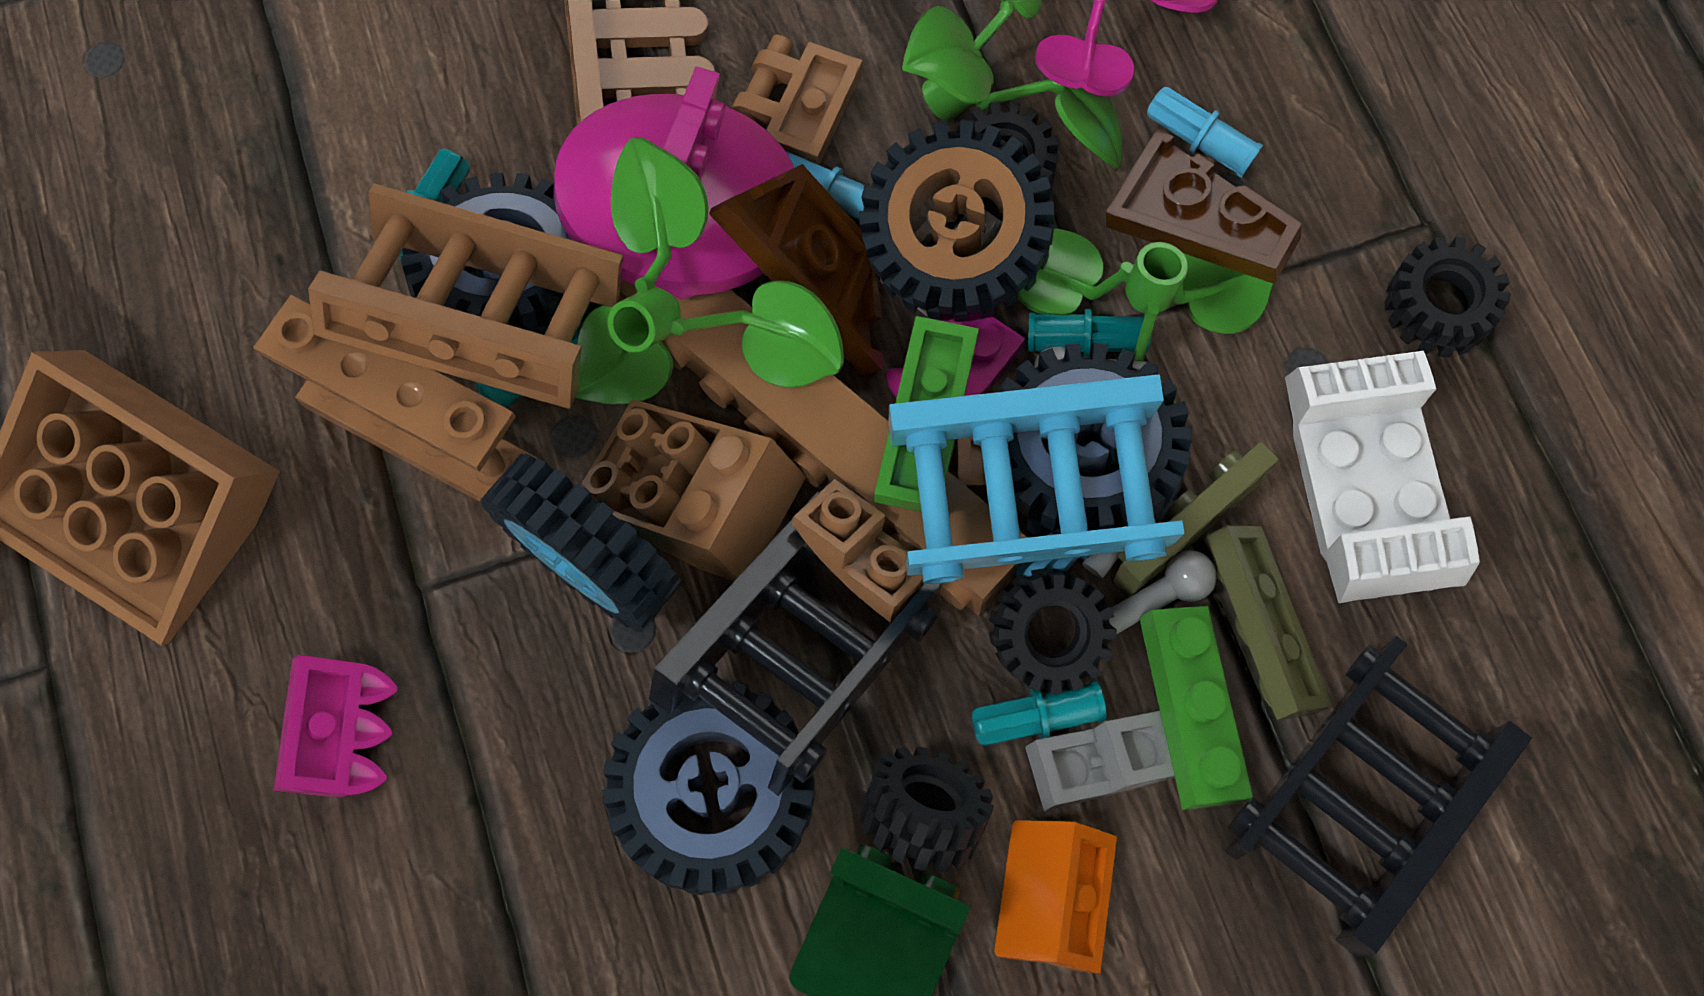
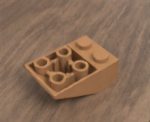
[581,399,806,581]

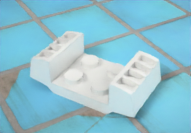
[1285,351,1480,603]

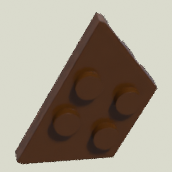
[709,164,884,377]

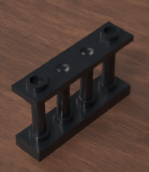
[649,492,943,796]
[1225,636,1532,958]

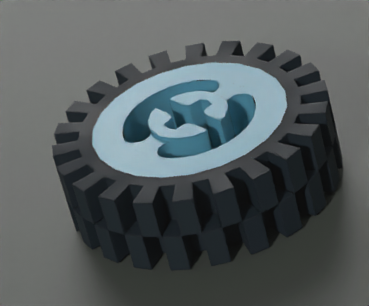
[480,453,681,633]

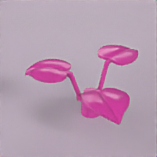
[1035,0,1218,97]

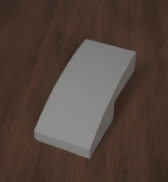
[1025,711,1175,811]

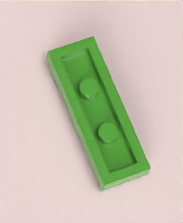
[874,316,979,512]
[1139,606,1253,810]

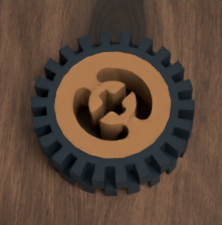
[860,120,1054,322]

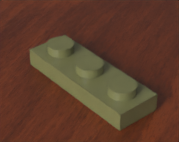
[1113,441,1279,597]
[1206,525,1333,720]

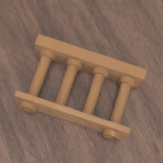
[308,183,623,409]
[253,295,538,502]

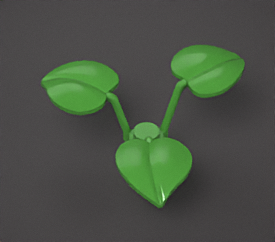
[902,0,1122,171]
[576,137,844,404]
[1018,228,1273,469]

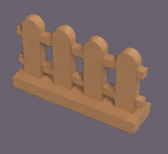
[564,0,714,125]

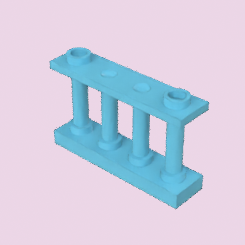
[888,374,1185,584]

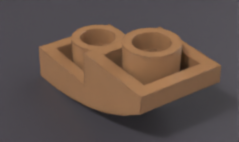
[792,479,925,622]

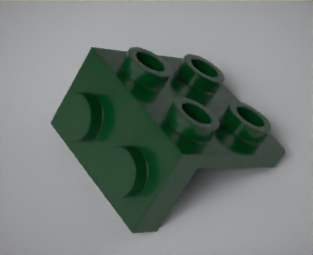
[789,844,971,996]

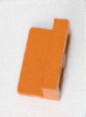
[994,820,1117,974]

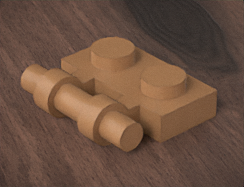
[731,34,863,165]

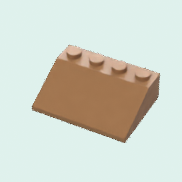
[0,350,280,646]

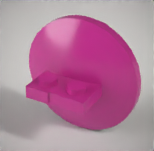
[554,66,794,299]

